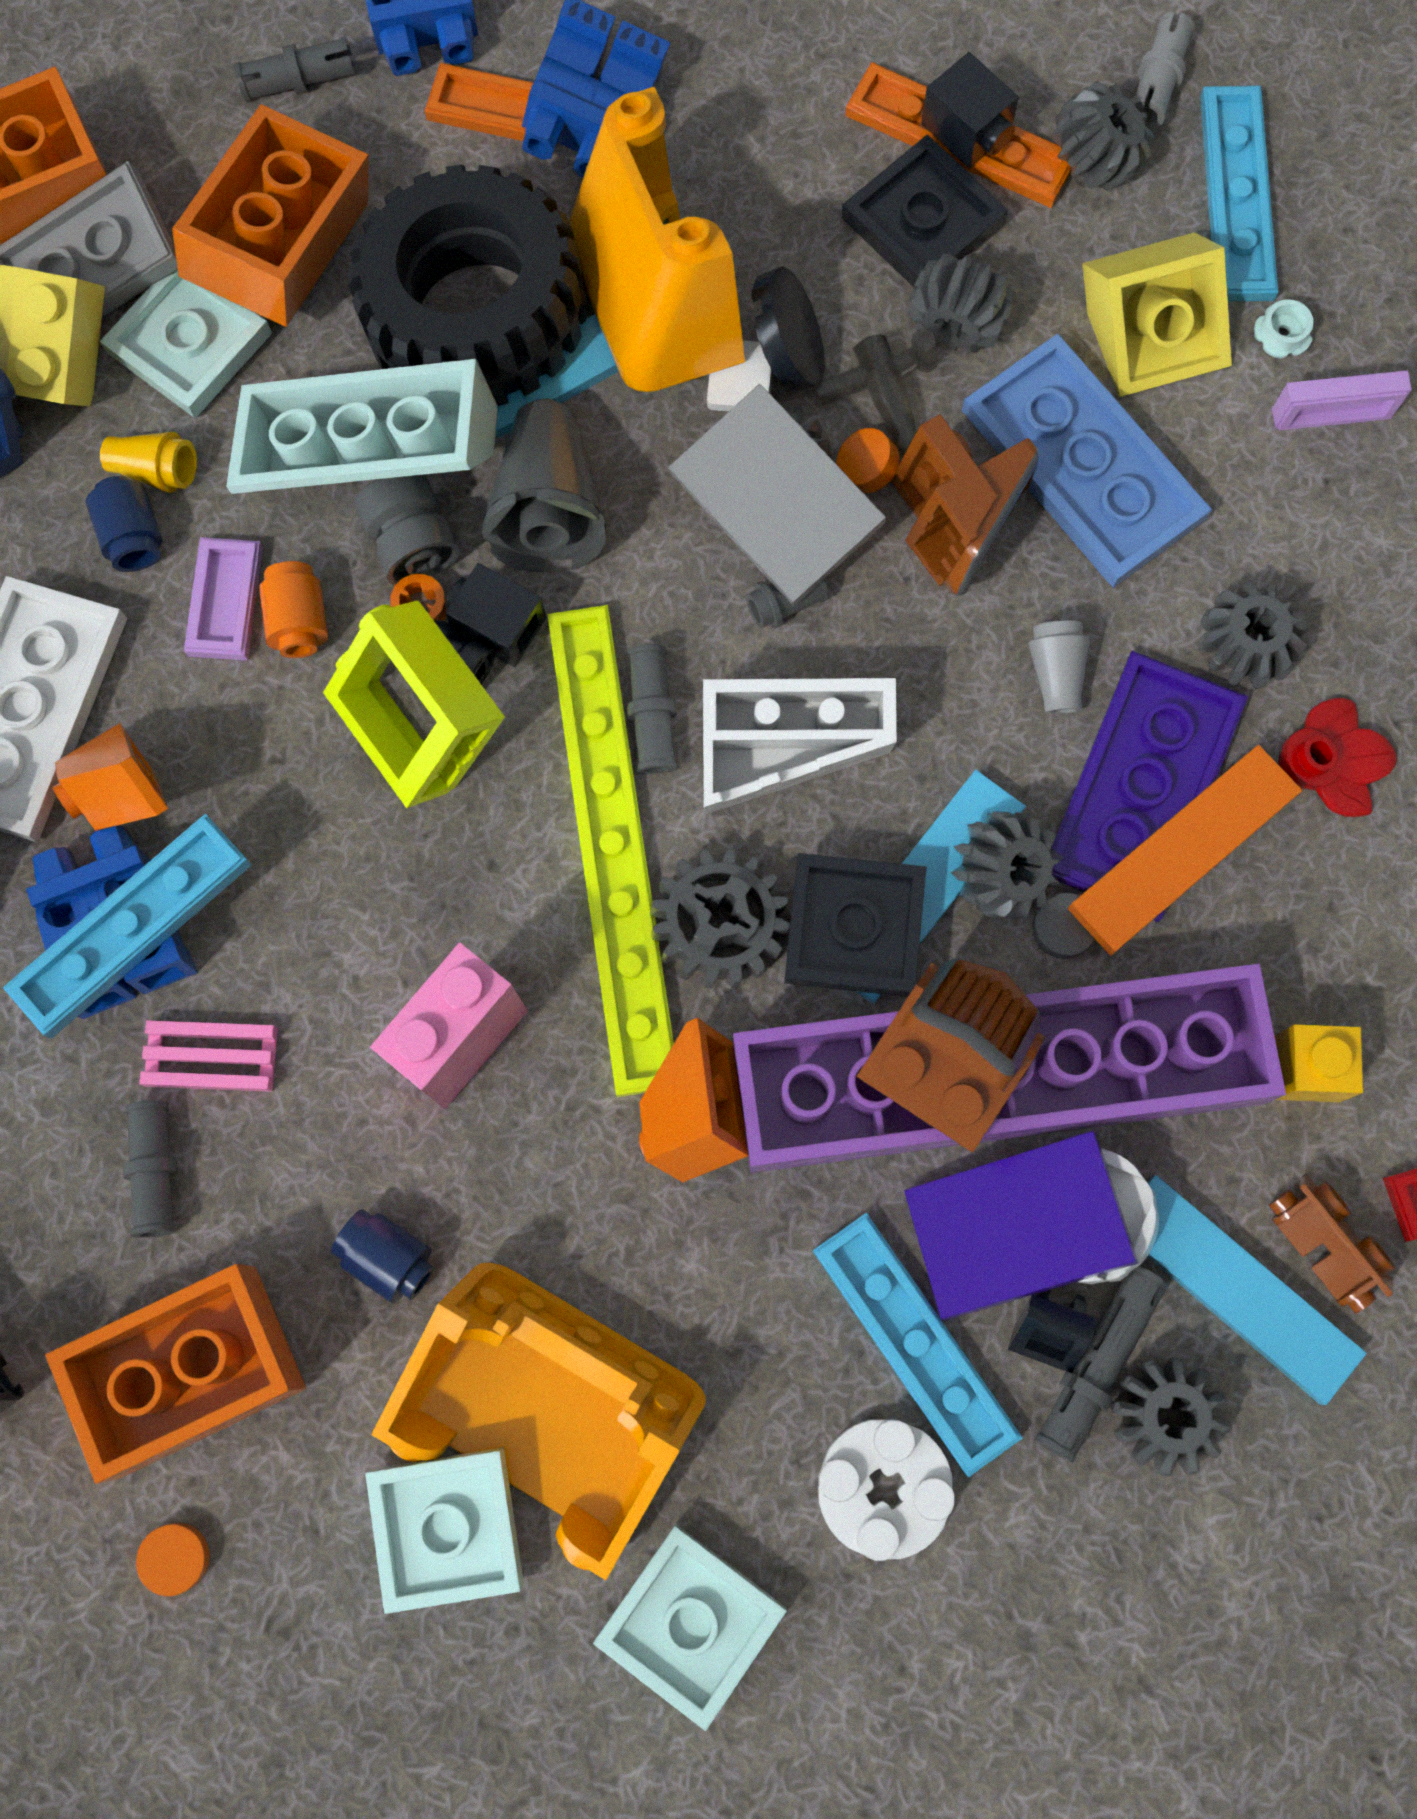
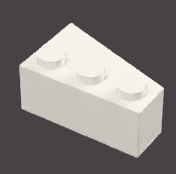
[703,678,897,815]

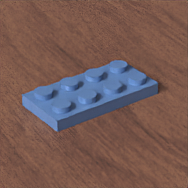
[961,333,1212,588]

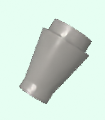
[1028,620,1090,714]

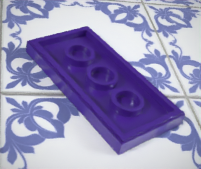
[1051,651,1248,922]

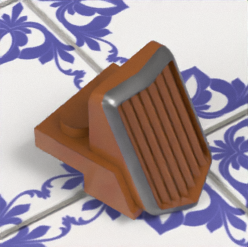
[891,414,1039,596]
[856,959,1046,1153]

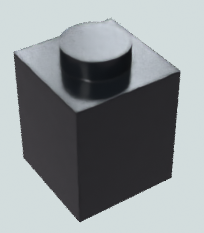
[921,52,1019,169]
[445,563,547,667]

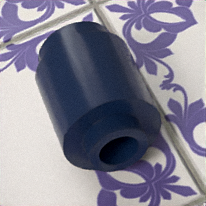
[85,476,162,572]
[331,1209,434,1304]

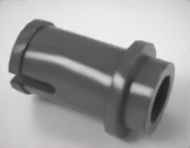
[746,579,829,629]

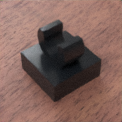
[1008,1290,1097,1373]

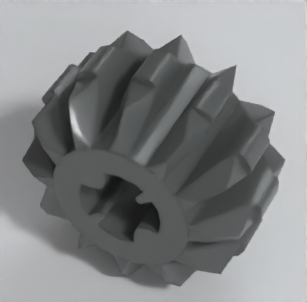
[1051,81,1155,192]
[908,254,1014,353]
[1198,580,1309,690]
[951,811,1064,920]
[1110,1358,1231,1477]

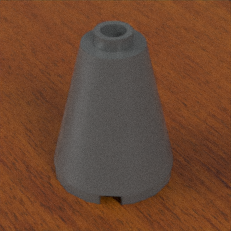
[482,398,606,572]

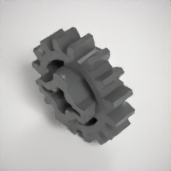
[650,848,790,989]

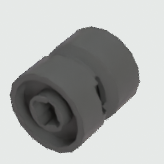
[354,474,461,585]

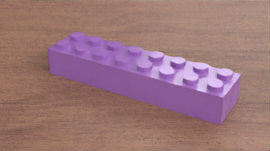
[733,964,1286,1173]

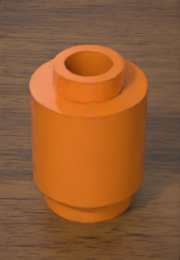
[259,561,328,658]

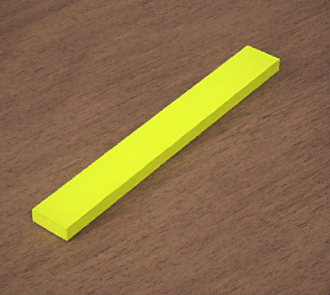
[547,605,674,1097]

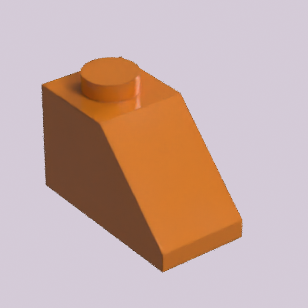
[53,723,168,831]
[639,1017,749,1183]

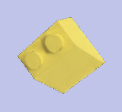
[1082,232,1232,397]
[0,265,105,407]

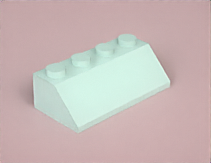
[226,359,498,494]

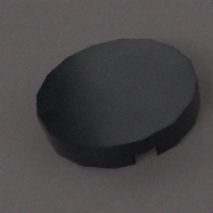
[751,266,825,392]

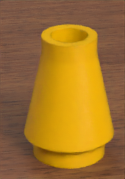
[100,432,197,493]

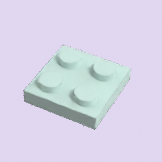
[100,269,272,419]
[365,1447,524,1614]
[593,1524,787,1731]

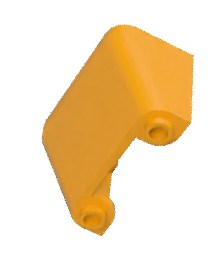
[569,87,745,392]
[371,1263,706,1580]

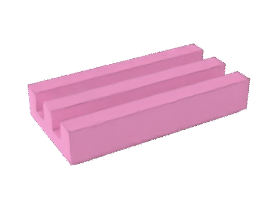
[139,1020,278,1092]

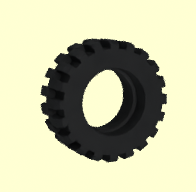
[347,165,588,406]

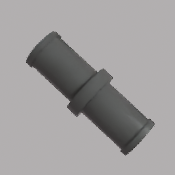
[234,36,356,102]
[627,644,677,774]
[123,1100,177,1238]

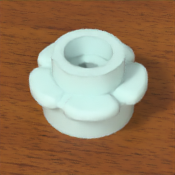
[1254,299,1313,358]

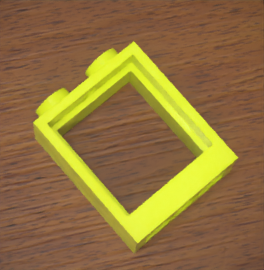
[323,600,505,808]

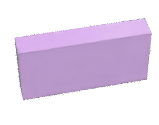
[1272,370,1412,430]
[184,537,263,661]

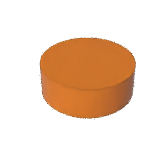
[836,428,899,493]
[136,1523,210,1596]

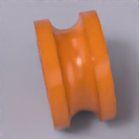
[390,574,446,621]

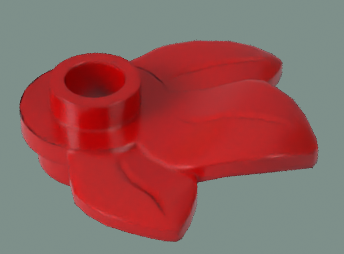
[1278,698,1397,817]

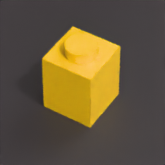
[1274,1025,1363,1102]

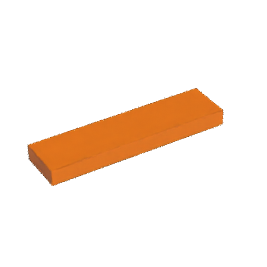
[845,62,1072,208]
[1067,744,1303,956]

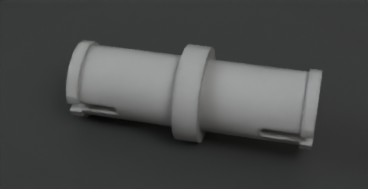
[1135,12,1195,129]

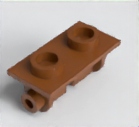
[1268,1174,1395,1313]

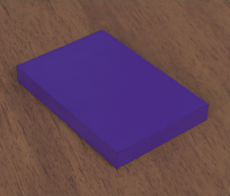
[904,1131,1139,1321]

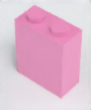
[370,942,528,1109]

